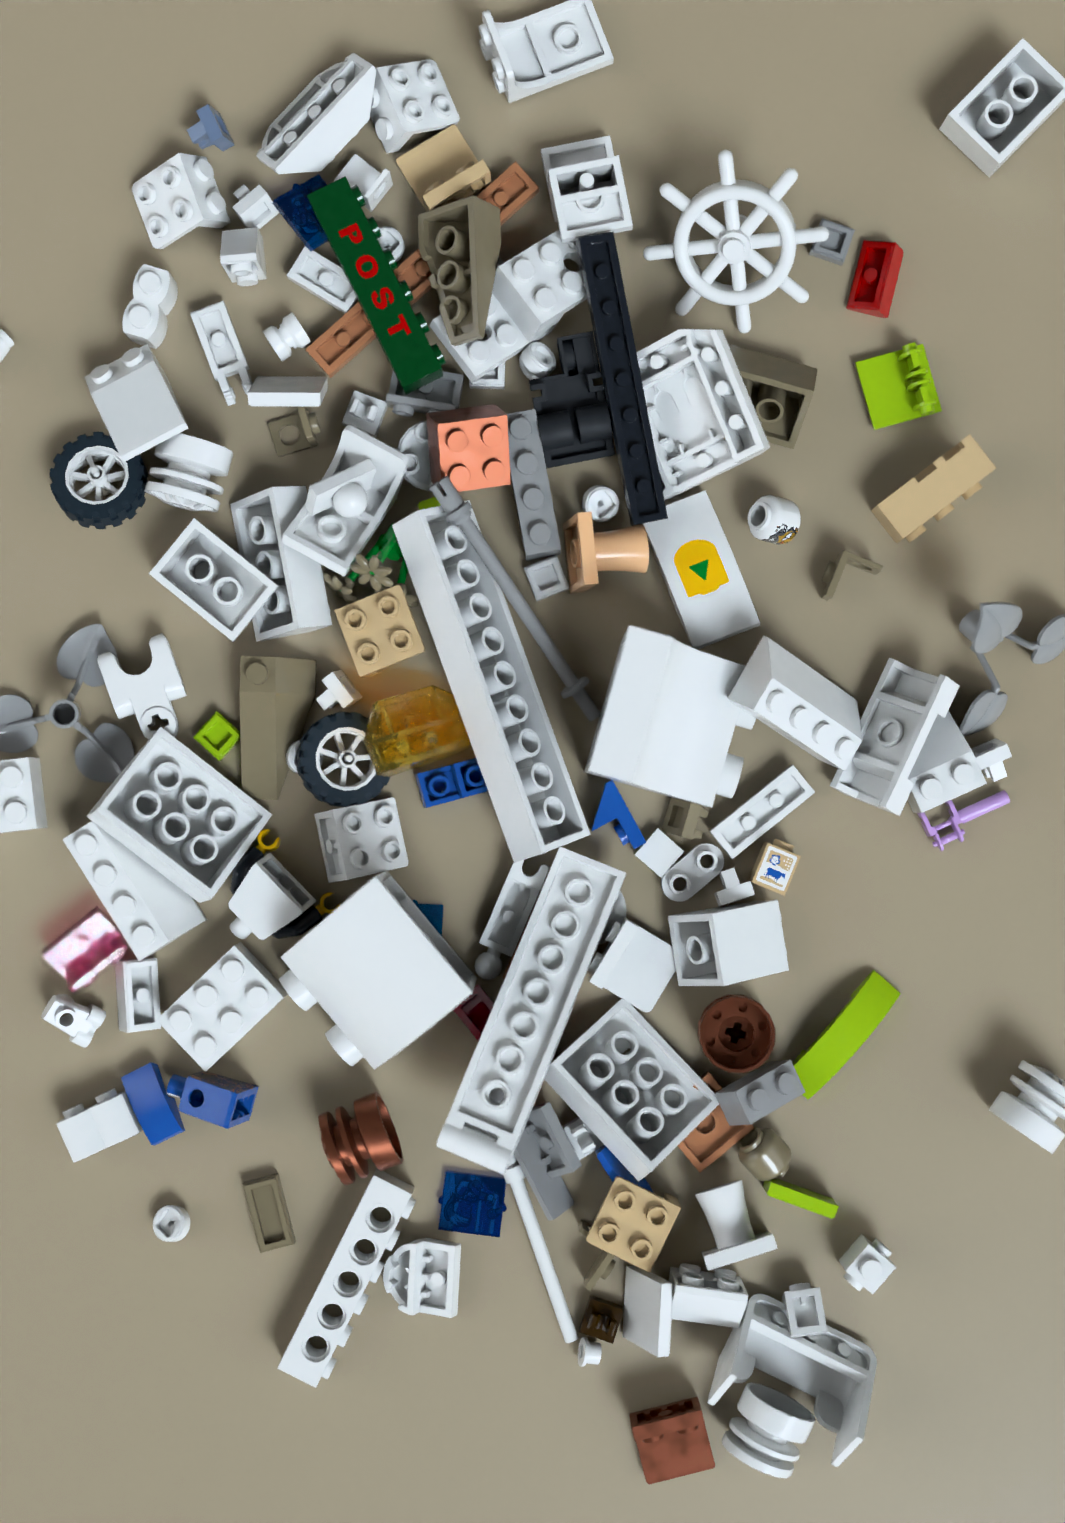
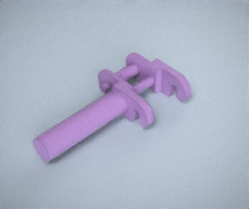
[917,790,1010,851]

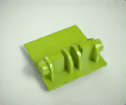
[855,342,942,430]

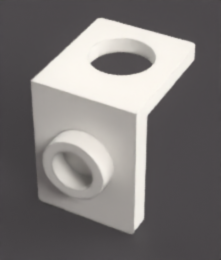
[334,154,393,212]

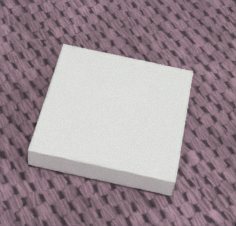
[248,376,328,407]
[622,1265,673,1357]

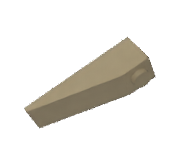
[418,195,501,346]
[239,656,317,800]

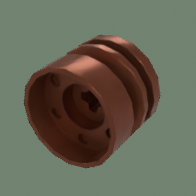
[698,994,775,1073]
[318,1092,404,1186]

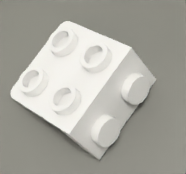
[370,59,460,154]
[132,153,230,249]
[587,917,676,1012]

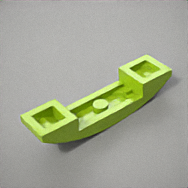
[792,970,901,1100]

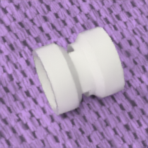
[262,312,311,362]

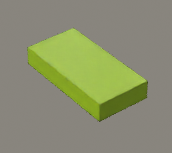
[763,1179,839,1219]

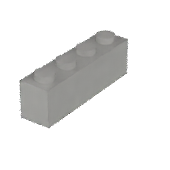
[507,409,561,561]

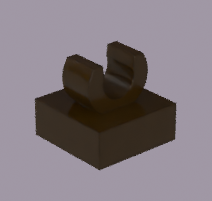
[579,1295,624,1344]

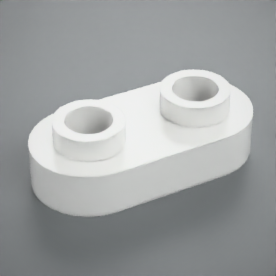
[661,843,724,902]

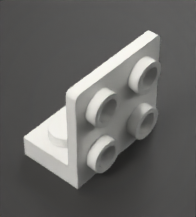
[314,797,409,883]

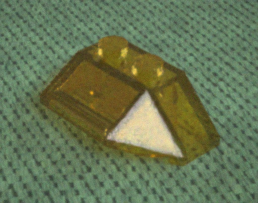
[364,685,472,777]

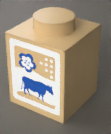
[748,839,801,896]

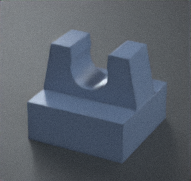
[187,104,235,151]

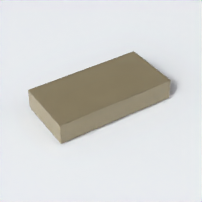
[243,1173,296,1253]

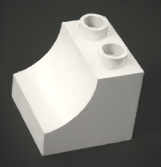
[584,625,756,807]

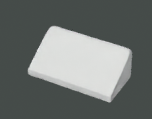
[115,958,161,1033]

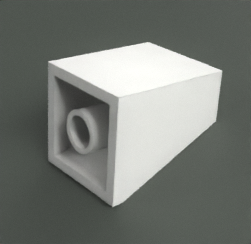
[668,900,789,986]

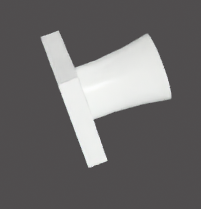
[695,1180,778,1271]

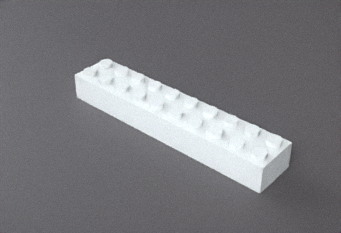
[392,500,591,863]

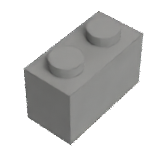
[714,1059,805,1126]

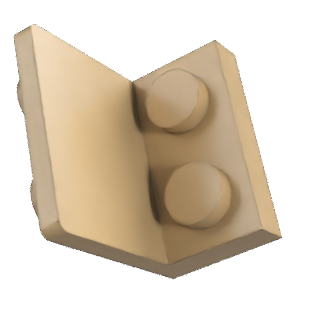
[396,124,491,212]
[334,585,426,677]
[586,1176,681,1273]

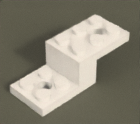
[429,230,587,382]

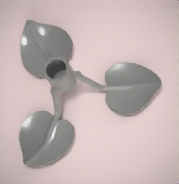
[959,602,1065,736]
[0,624,135,783]

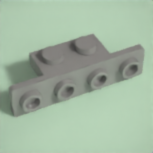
[491,1089,582,1220]

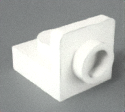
[782,1283,828,1338]

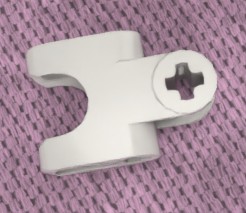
[97,633,187,739]

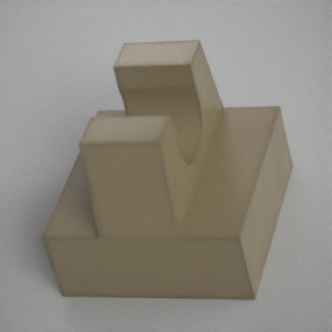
[662,797,709,840]

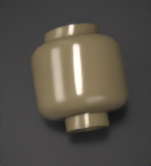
[738,1128,791,1181]

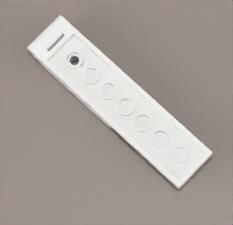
[436,847,626,1175]

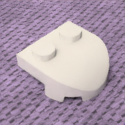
[383,1238,461,1318]

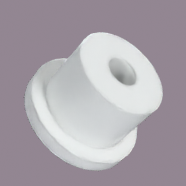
[578,1337,602,1367]

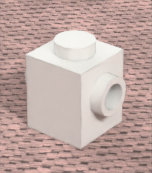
[839,1234,896,1294]

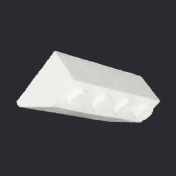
[230,486,332,642]
[728,635,863,771]
[62,821,207,961]

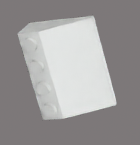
[86,727,272,903]
[544,999,719,1182]

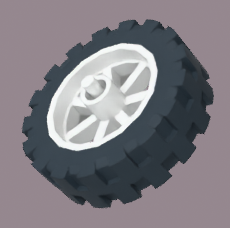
[49,432,149,529]
[296,712,394,807]

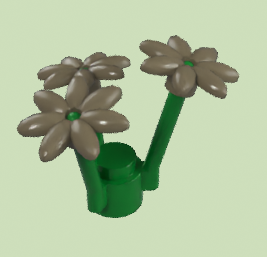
[323,523,419,607]

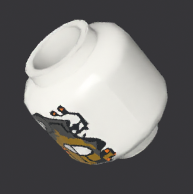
[748,495,801,545]

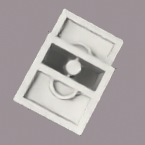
[541,136,633,244]

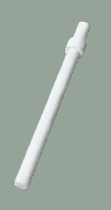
[503,1154,578,1343]

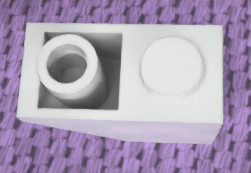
[220,227,267,286]

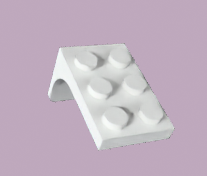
[478,0,614,103]
[281,425,409,577]

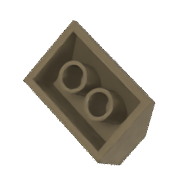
[728,344,818,449]

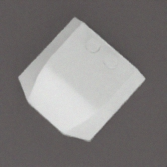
[604,329,770,500]

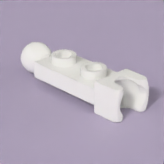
[474,860,550,980]

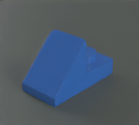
[591,780,647,849]

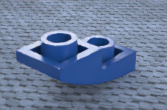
[415,758,488,809]
[121,1062,185,1146]

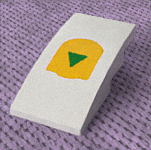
[643,491,760,650]

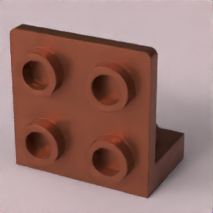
[629,1396,715,1484]

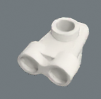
[41,994,106,1048]

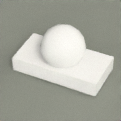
[305,459,376,518]

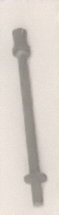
[429,475,601,721]

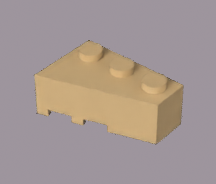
[871,434,996,544]

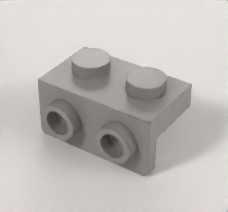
[385,371,464,417]

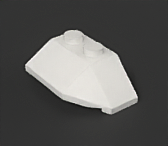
[256,53,377,174]

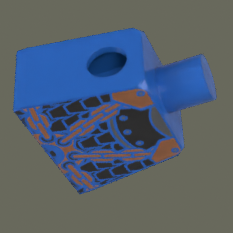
[167,1071,259,1129]

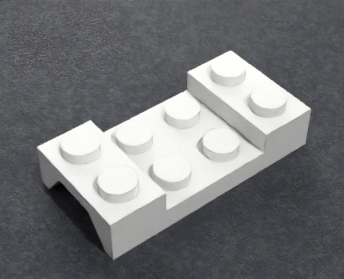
[830,658,960,816]

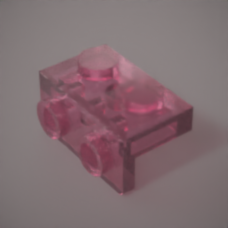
[42,906,128,993]

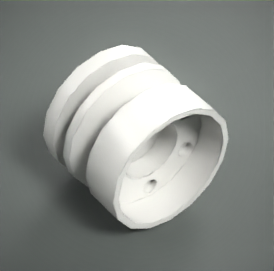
[144,433,233,512]
[989,1060,1065,1154]
[722,1383,815,1478]

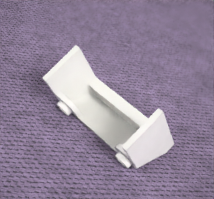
[707,1294,877,1467]

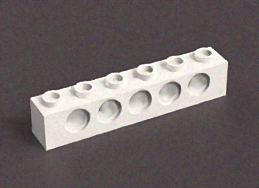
[277,1168,416,1388]

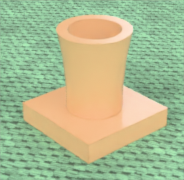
[563,512,649,594]

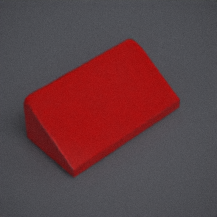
[847,240,904,318]

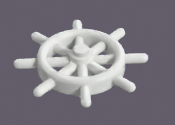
[643,150,829,333]

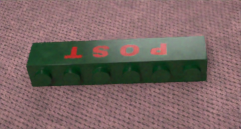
[307,176,446,395]

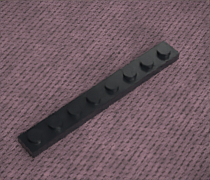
[576,232,668,526]

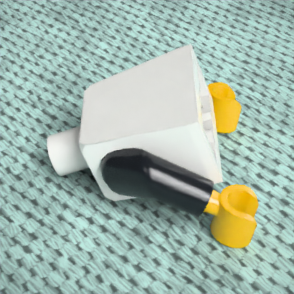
[228,829,341,940]

